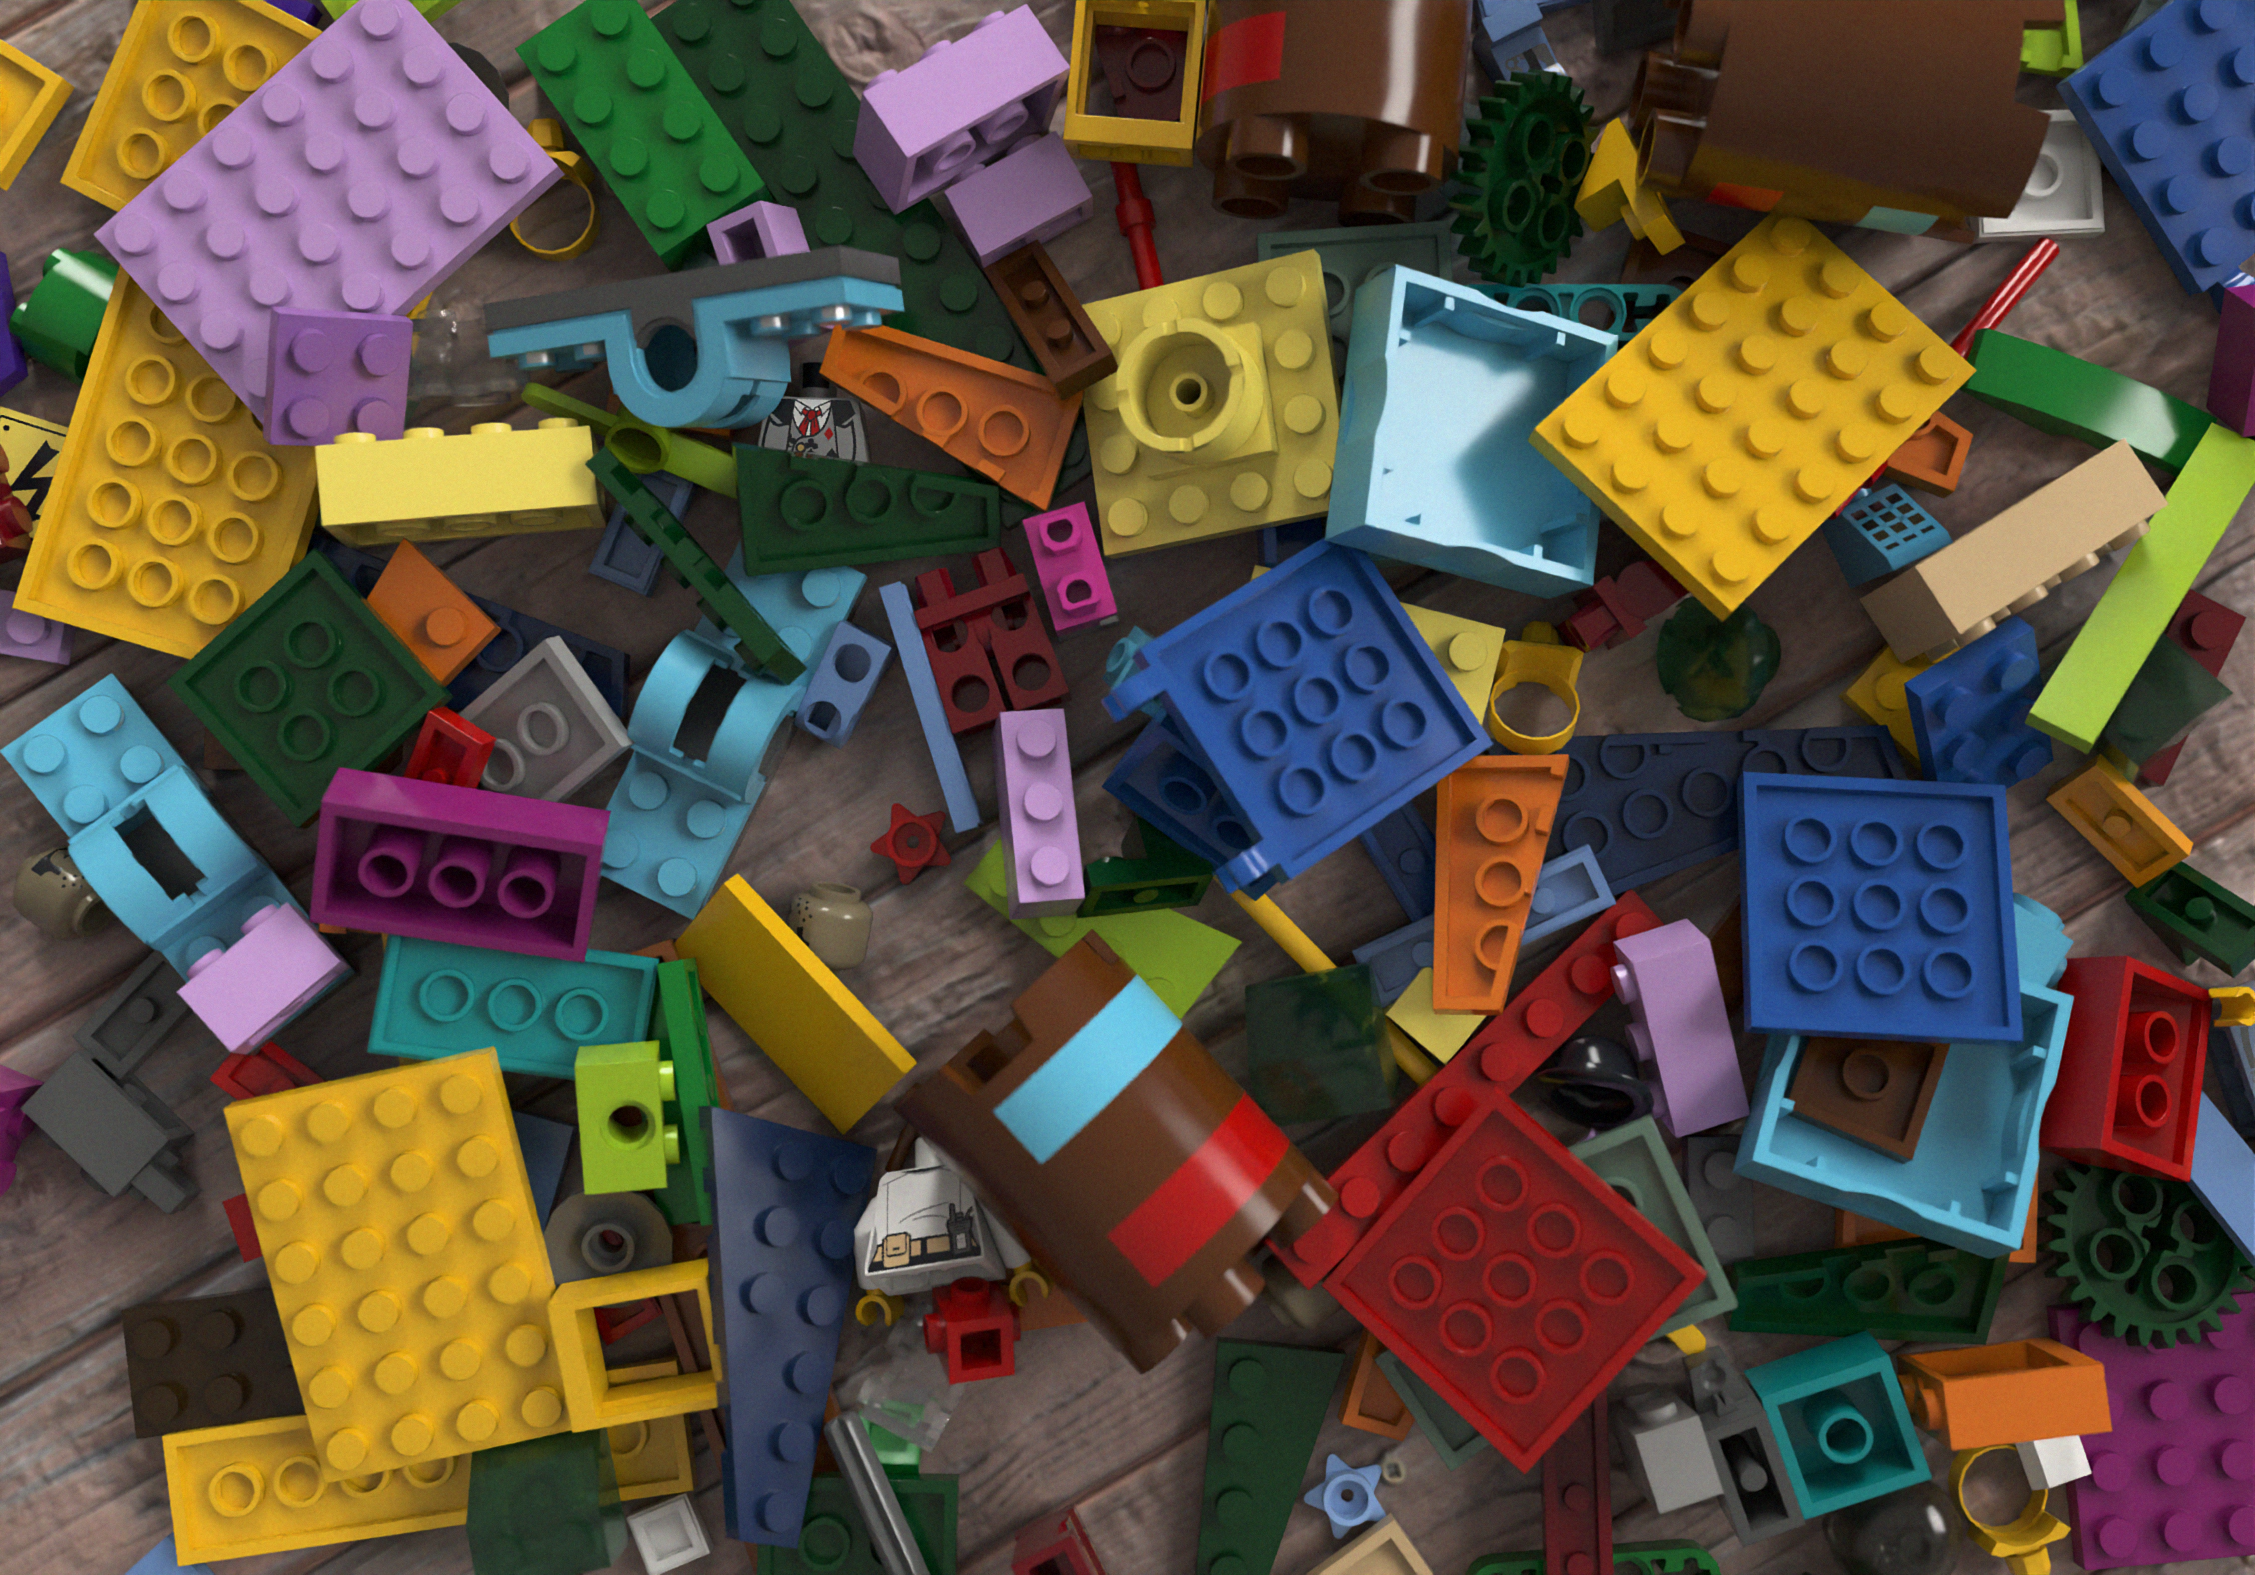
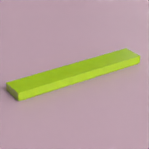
[2025,423,2255,754]

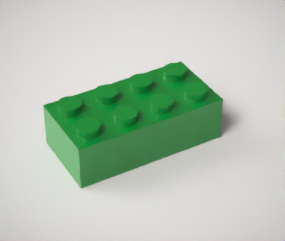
[515,0,775,273]

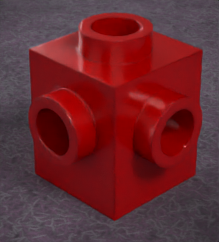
[922,1276,1021,1385]

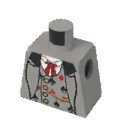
[758,362,872,463]

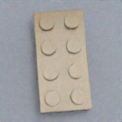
[1859,438,2169,663]

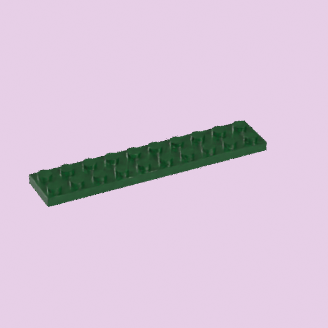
[650,0,1093,532]

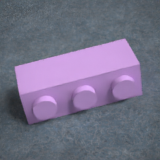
[991,708,1085,920]
[1610,918,1750,1138]

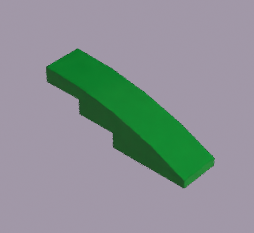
[1959,328,2218,478]

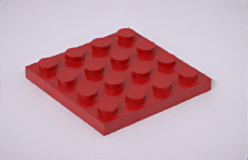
[1321,1086,1707,1475]

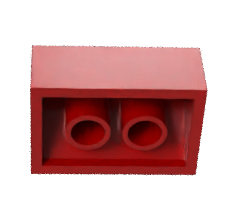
[2039,955,2213,1183]

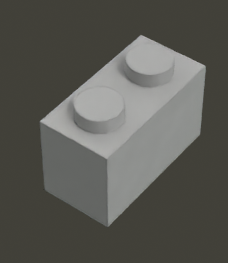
[1607,1382,1724,1514]

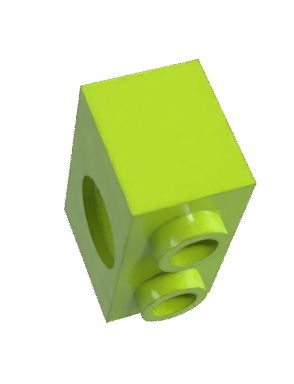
[574,1040,680,1195]

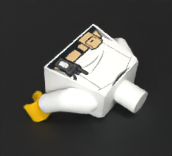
[853,1137,1054,1327]

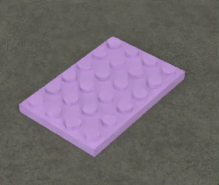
[94,0,565,424]

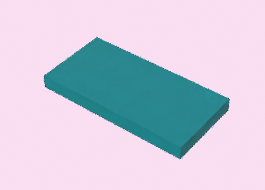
[367,934,659,1080]

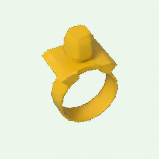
[509,118,601,262]
[1486,621,1584,755]
[1948,1443,2072,1575]

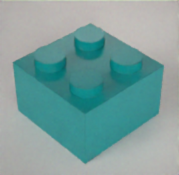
[1743,1330,1932,1520]

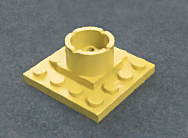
[1082,249,1342,559]

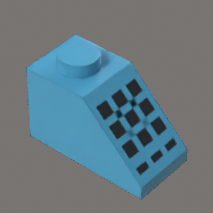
[1820,483,1953,589]

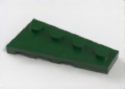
[731,442,1001,577]

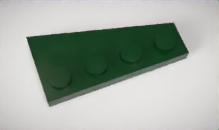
[585,446,808,686]
[1723,1236,2011,1345]
[1195,1336,1346,1575]

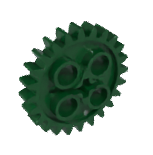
[1447,69,1600,288]
[2036,1160,2253,1349]

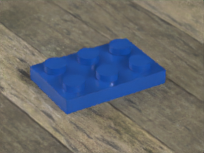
[1904,615,2054,790]

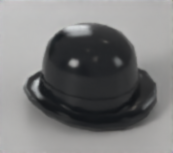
[1532,1035,1655,1132]

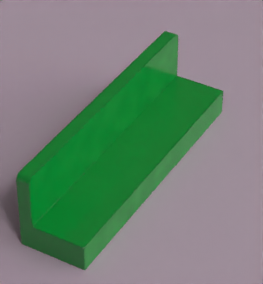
[640,957,721,1226]

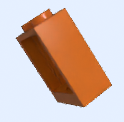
[1896,1337,2112,1450]

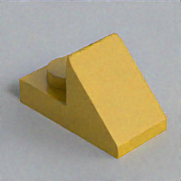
[1574,117,1685,256]

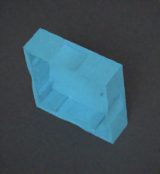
[1325,264,1619,599]
[1732,979,2074,1259]

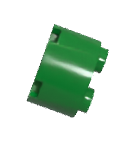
[9,248,119,388]

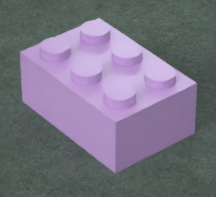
[852,4,1070,215]

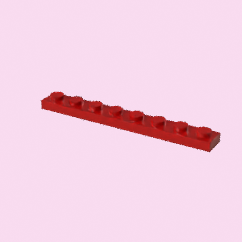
[1260,889,1664,1291]

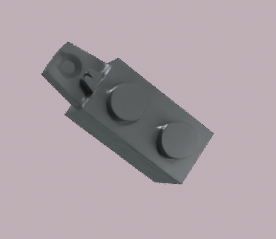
[20,1049,202,1215]
[1680,1345,1806,1547]

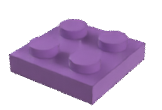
[263,307,413,446]

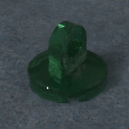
[1656,596,1782,723]

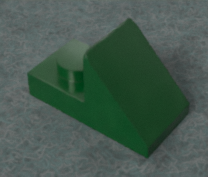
[1076,816,1214,918]
[2124,861,2255,978]

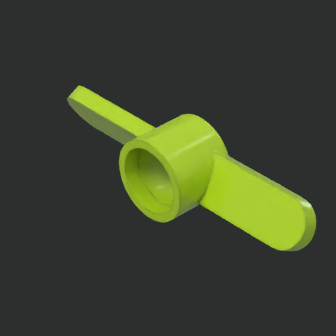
[521,382,737,499]

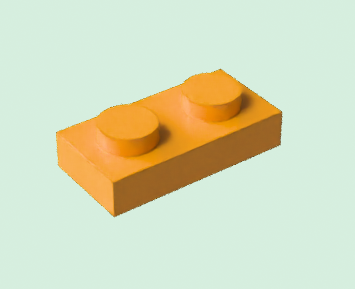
[2045,753,2193,888]

